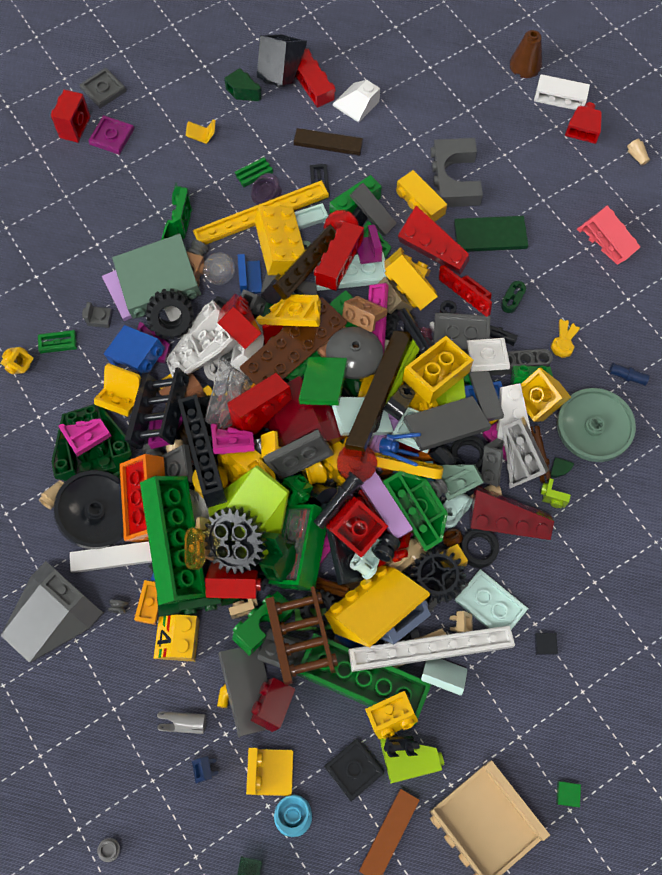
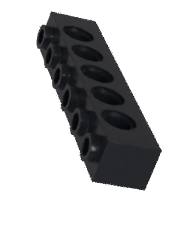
[178,394,227,508]

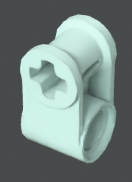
[443,493,473,528]
[350,539,380,580]

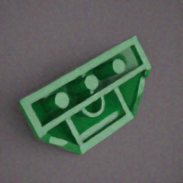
[382,471,448,551]

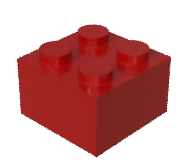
[51,89,91,143]
[326,496,388,558]

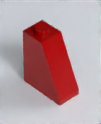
[205,562,262,599]

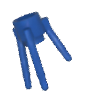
[379,433,421,467]

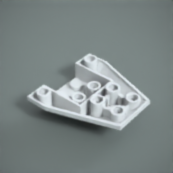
[166,300,238,378]

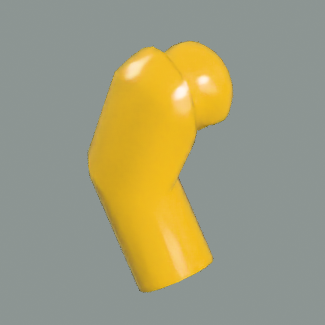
[217,684,229,708]

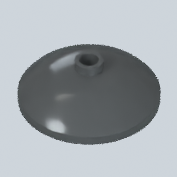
[326,327,383,379]

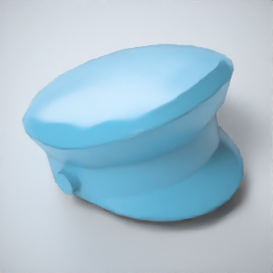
[274,794,312,837]

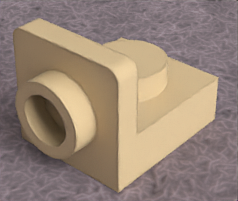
[229,599,258,619]

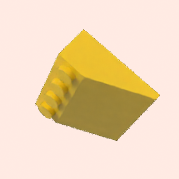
[324,565,430,647]

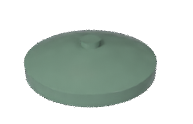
[557,388,636,462]

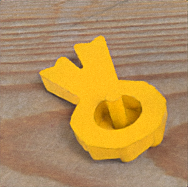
[551,319,580,358]

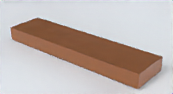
[359,789,420,875]

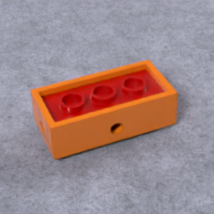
[120,454,165,542]

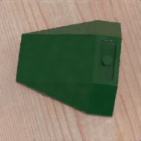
[51,404,132,481]

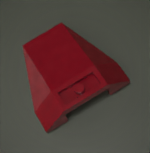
[269,376,348,447]

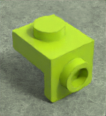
[540,478,571,508]

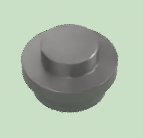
[97,838,120,862]

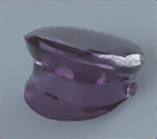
[251,173,282,205]

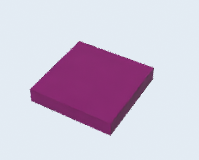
[88,115,134,155]

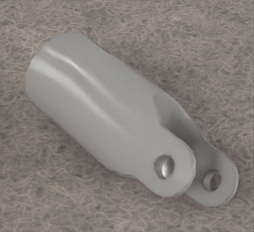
[157,712,206,734]

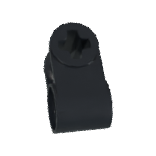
[384,385,415,421]

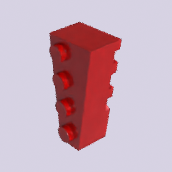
[398,206,470,275]

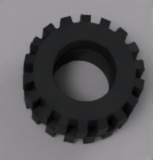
[146,288,194,339]

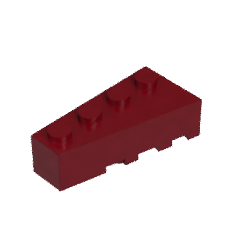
[469,485,554,540]

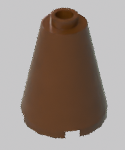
[510,30,542,78]

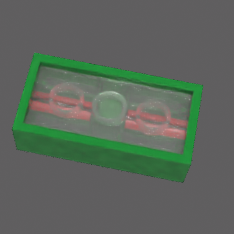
[269,504,326,591]

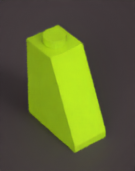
[380,738,444,784]

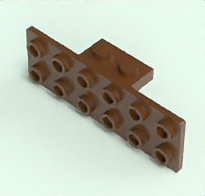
[240,297,347,385]

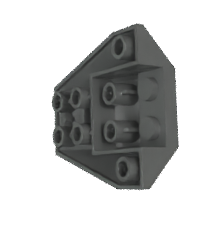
[1,561,104,663]

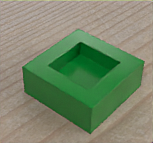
[556,781,581,808]

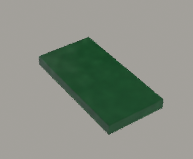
[454,216,528,252]

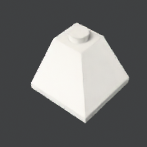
[333,80,380,123]

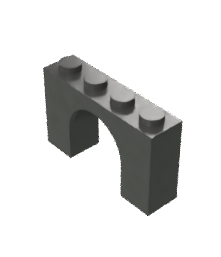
[430,138,483,207]

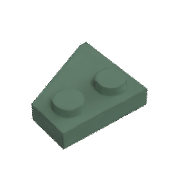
[440,464,484,501]

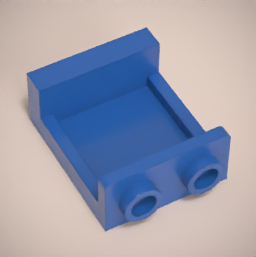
[104,325,165,376]

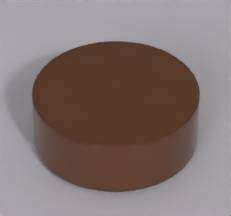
[443,529,463,547]

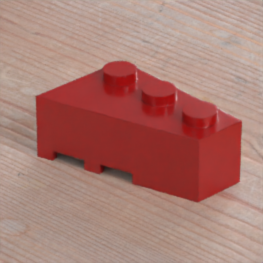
[217,294,262,349]
[227,373,292,435]

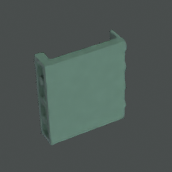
[112,234,202,319]

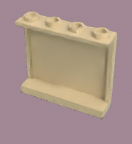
[429,760,550,875]

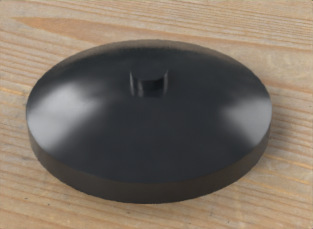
[53,470,124,549]

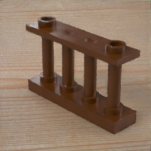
[265,586,338,685]

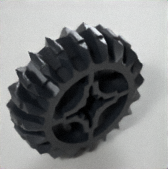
[410,548,466,604]

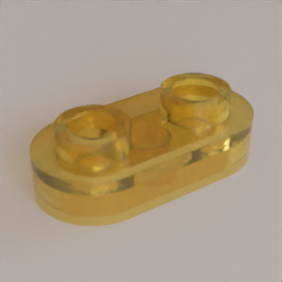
[184,527,205,570]

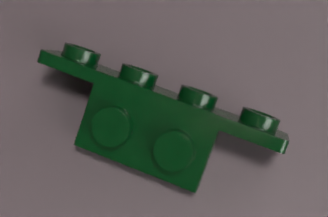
[157,597,241,617]

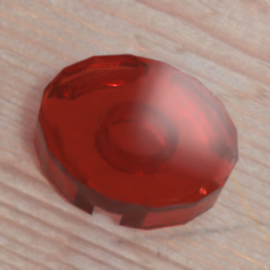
[336,446,377,482]

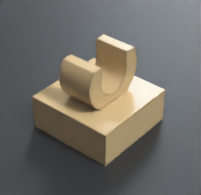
[450,611,473,633]

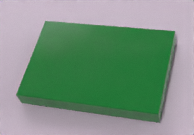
[299,357,348,406]

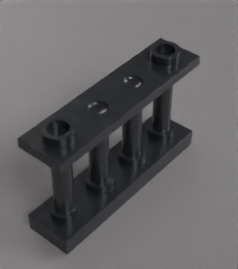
[125,367,190,449]

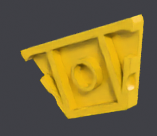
[256,294,321,327]

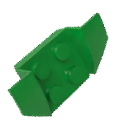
[161,182,192,240]

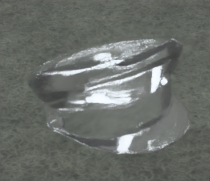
[203,252,235,285]

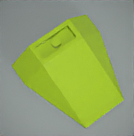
[208,465,289,558]

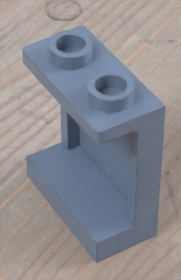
[380,600,431,645]

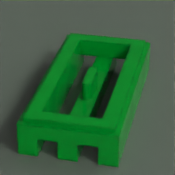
[235,157,273,188]
[38,330,77,354]

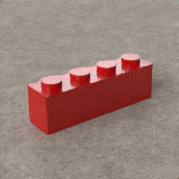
[295,48,336,108]
[314,221,364,291]

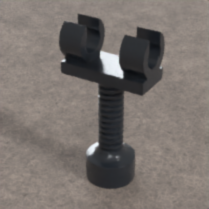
[384,733,420,757]

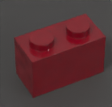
[251,677,295,732]

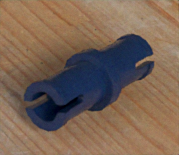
[609,363,650,386]

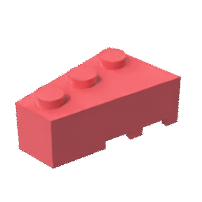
[577,205,640,265]

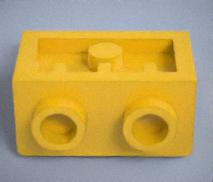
[365,691,418,739]

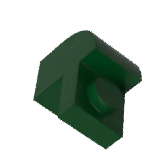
[259,532,296,582]

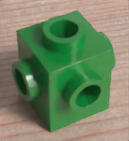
[281,474,313,506]

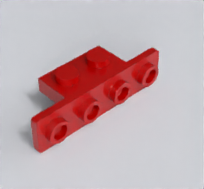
[439,265,492,317]

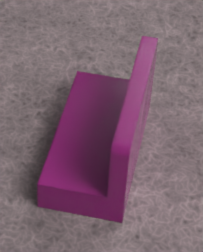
[357,225,382,264]

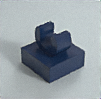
[192,756,218,783]

